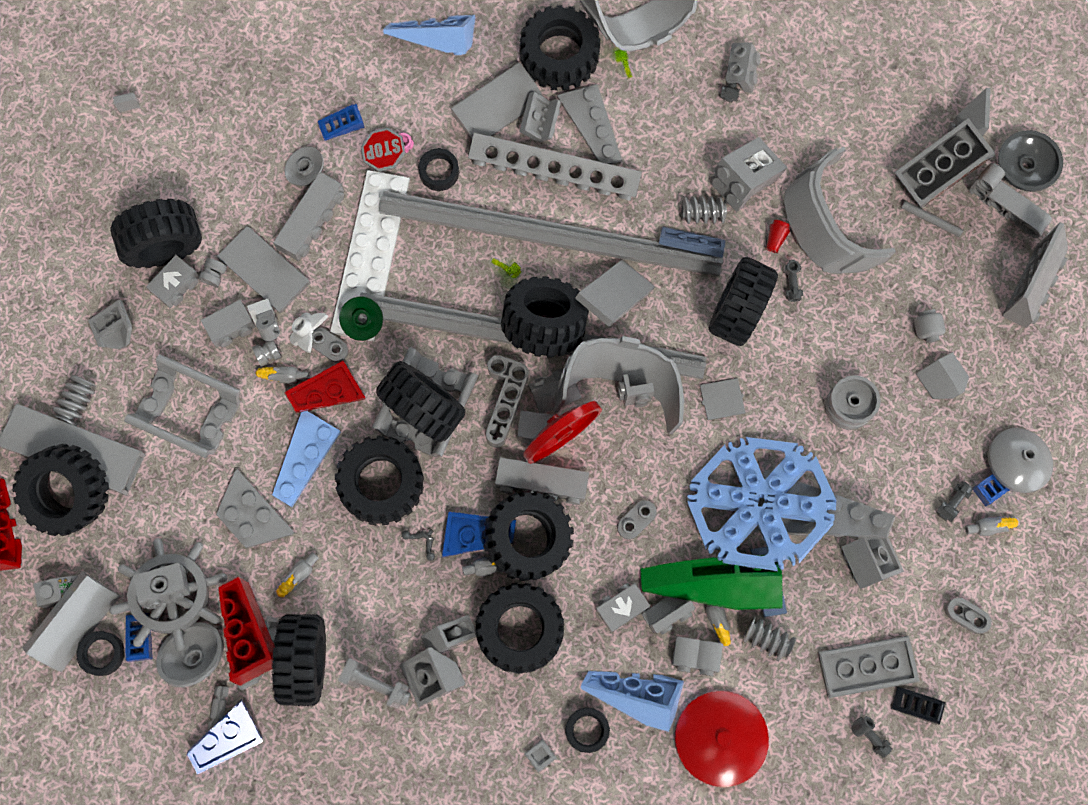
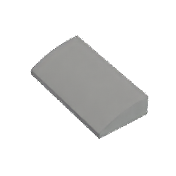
[451,62,543,140]
[22,571,120,672]

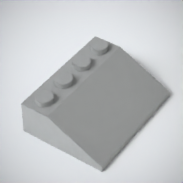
[1002,222,1068,328]

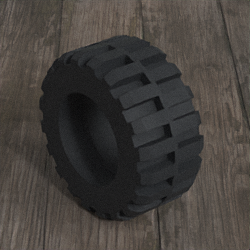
[520,5,600,91]
[110,198,202,268]
[708,257,778,346]
[501,276,589,358]
[376,361,465,442]
[335,435,424,526]
[12,444,109,536]
[482,490,574,581]
[475,583,564,674]
[272,614,326,706]

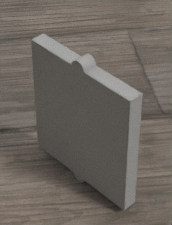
[700,378,746,420]

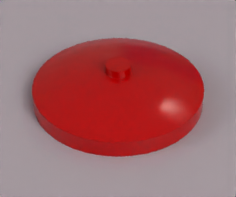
[523,401,602,464]
[675,691,769,787]

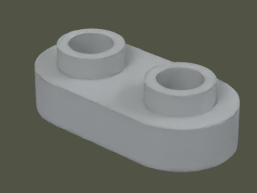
[312,328,349,363]
[618,501,657,540]
[946,598,992,634]

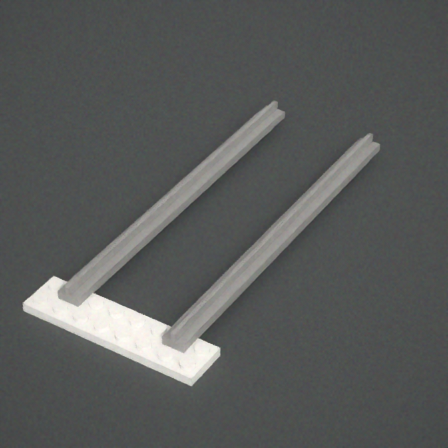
[330,170,723,379]

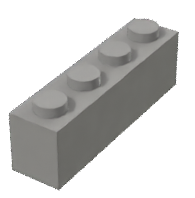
[273,172,345,261]
[495,458,589,505]

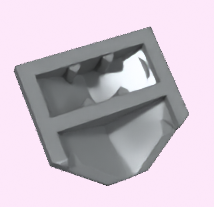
[88,300,132,349]
[916,352,969,399]

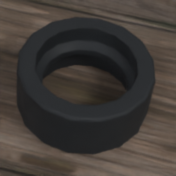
[418,148,459,191]
[76,631,125,676]
[565,708,610,753]

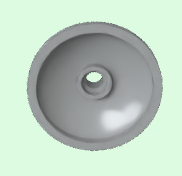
[988,428,1053,493]
[156,622,224,687]

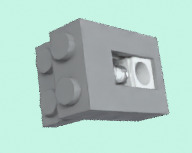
[708,137,787,212]

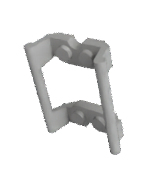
[372,347,478,457]
[124,354,241,458]

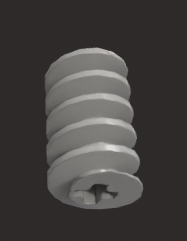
[681,196,727,224]
[53,375,96,426]
[743,616,796,661]

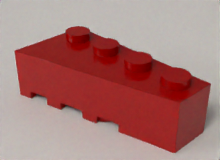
[218,577,274,686]

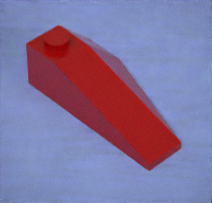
[0,478,22,571]

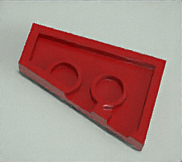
[284,361,366,413]

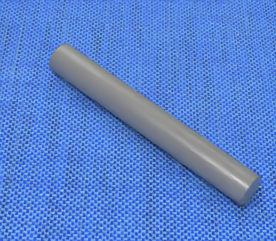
[901,201,963,237]

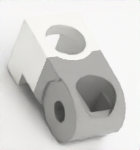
[247,299,280,341]

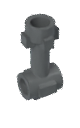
[721,83,740,103]
[783,260,803,302]
[936,481,973,523]
[851,716,893,758]

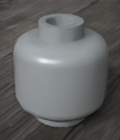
[914,310,946,343]

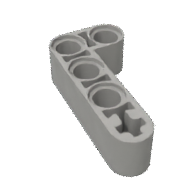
[969,163,1052,238]
[486,355,529,448]

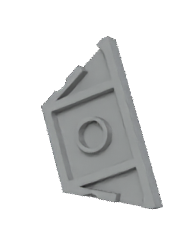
[216,469,295,548]

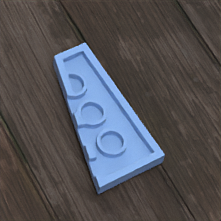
[272,411,341,507]

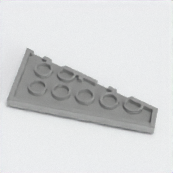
[752,470,895,539]

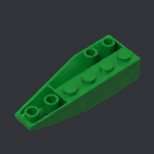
[641,555,783,610]

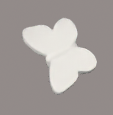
[290,313,328,353]

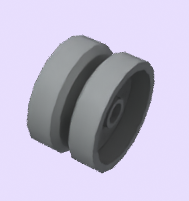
[825,375,881,430]

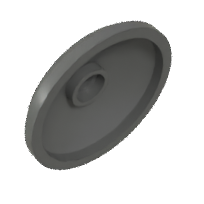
[998,130,1063,192]

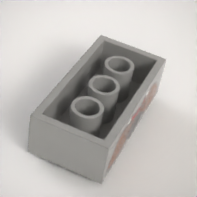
[895,118,995,209]

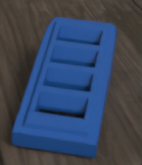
[317,104,365,141]
[973,474,1010,507]
[125,613,153,662]

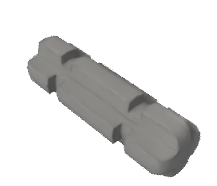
[208,686,229,731]

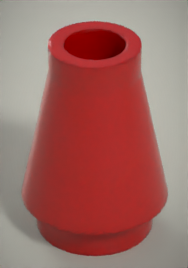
[766,220,790,254]

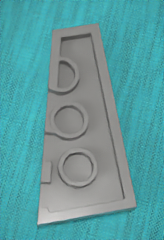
[557,84,622,165]

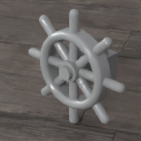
[109,538,228,651]

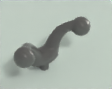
[401,529,435,561]

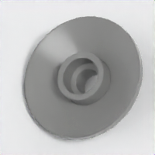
[285,147,324,186]

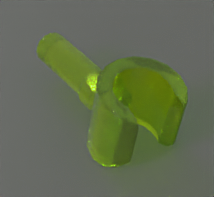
[615,50,633,78]
[491,258,522,278]

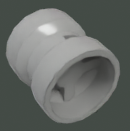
[198,258,227,288]
[252,340,282,367]

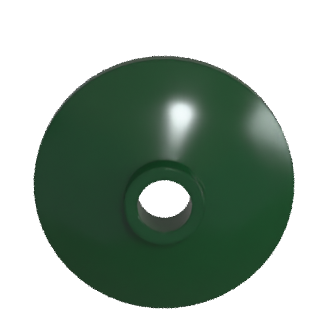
[339,296,384,341]

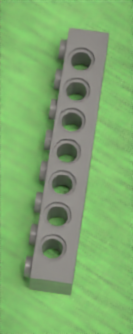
[468,133,642,201]

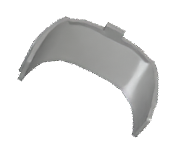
[580,0,698,51]
[784,147,896,274]
[552,336,685,435]

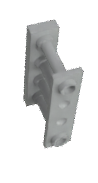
[338,658,411,709]

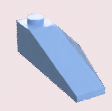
[383,15,475,55]
[581,671,684,732]

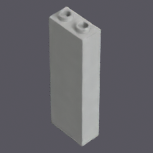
[0,404,145,496]

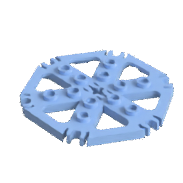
[687,437,836,571]

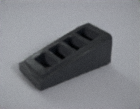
[891,687,946,725]

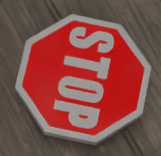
[361,128,405,172]

